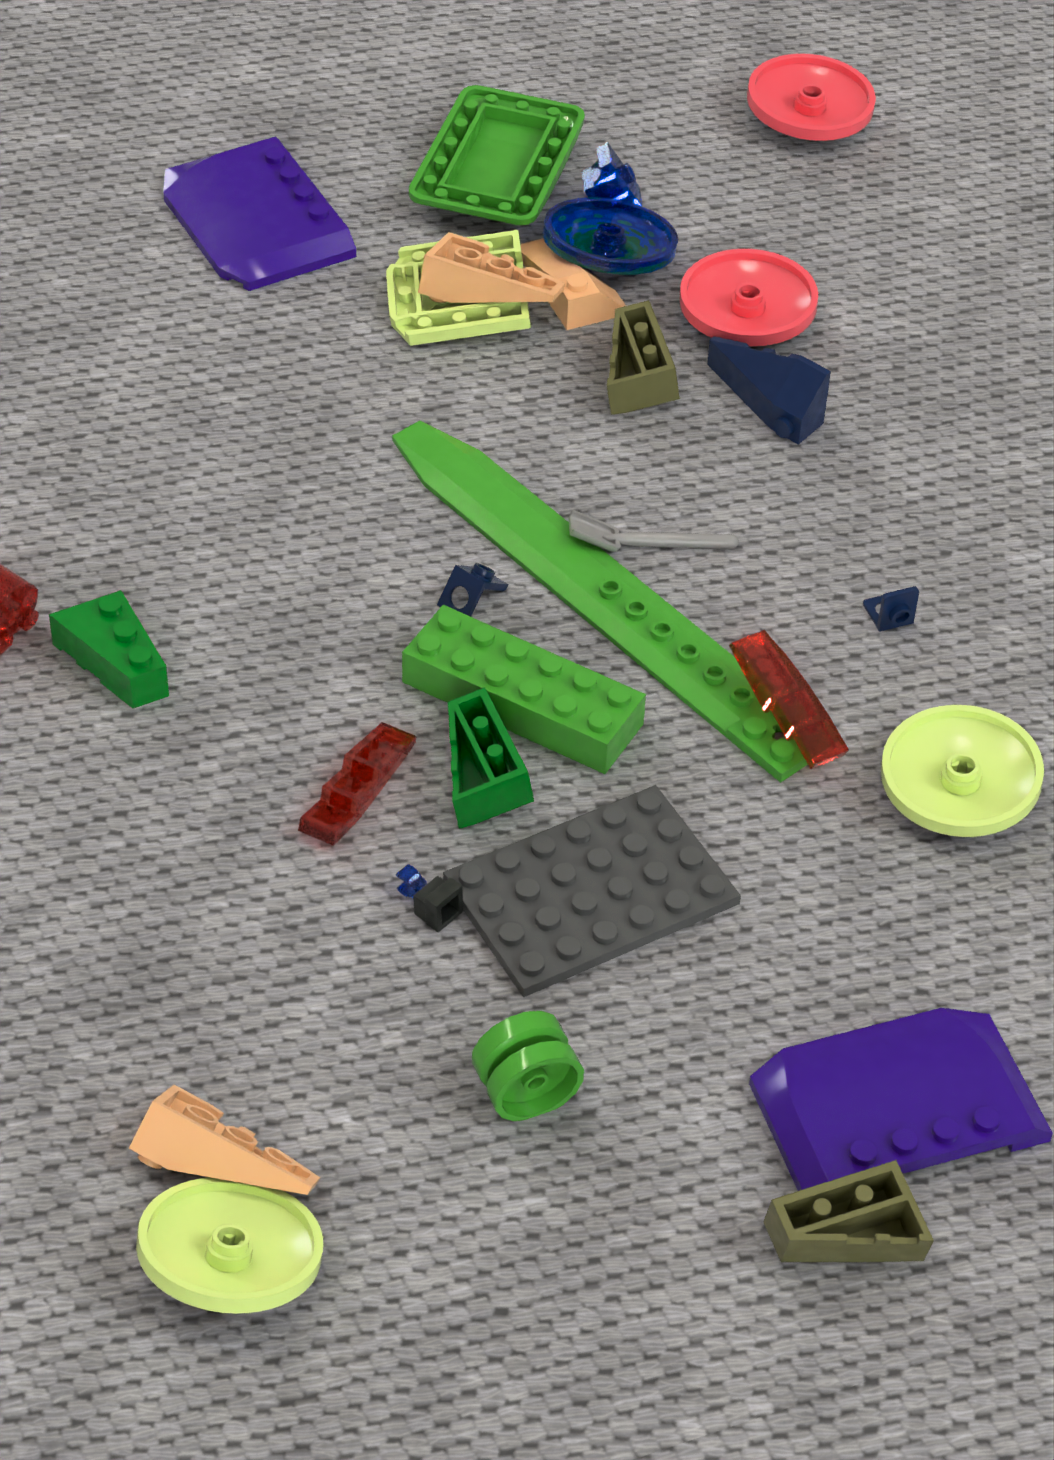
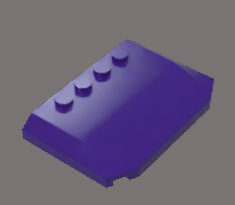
[163,136,357,291]
[749,1008,1053,1191]

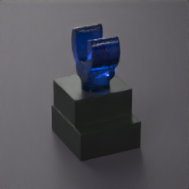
[396,864,464,932]

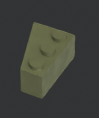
[607,300,680,415]
[763,1160,934,1262]

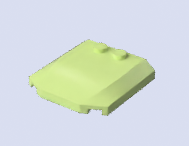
[386,230,531,346]

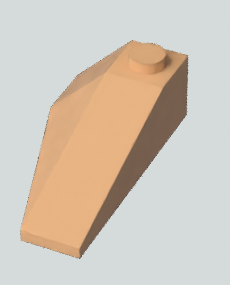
[418,232,565,303]
[521,238,626,330]
[129,1085,320,1195]

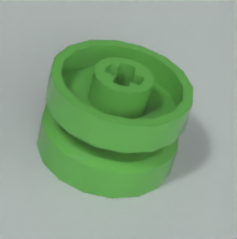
[472,1011,584,1121]

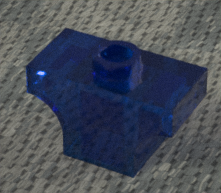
[581,142,643,212]

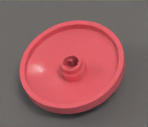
[747,54,876,141]
[680,249,818,346]

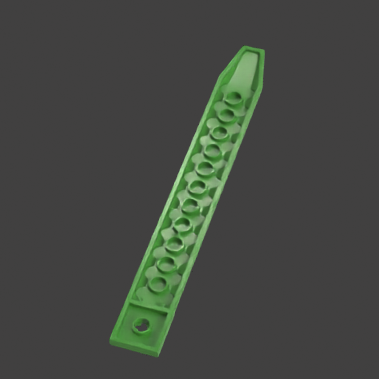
[392,421,838,783]

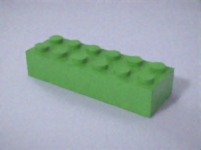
[402,605,646,774]

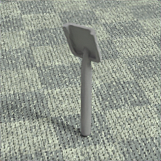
[569,509,739,552]

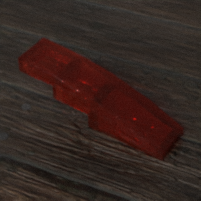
[729,630,849,769]
[298,722,417,846]

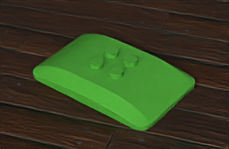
[409,85,585,225]

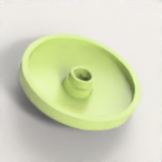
[881,705,1044,837]
[136,1177,323,1314]

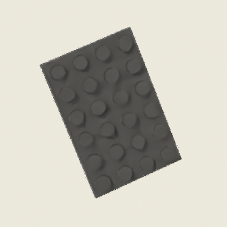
[443,785,741,997]

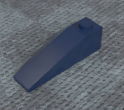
[707,336,831,445]

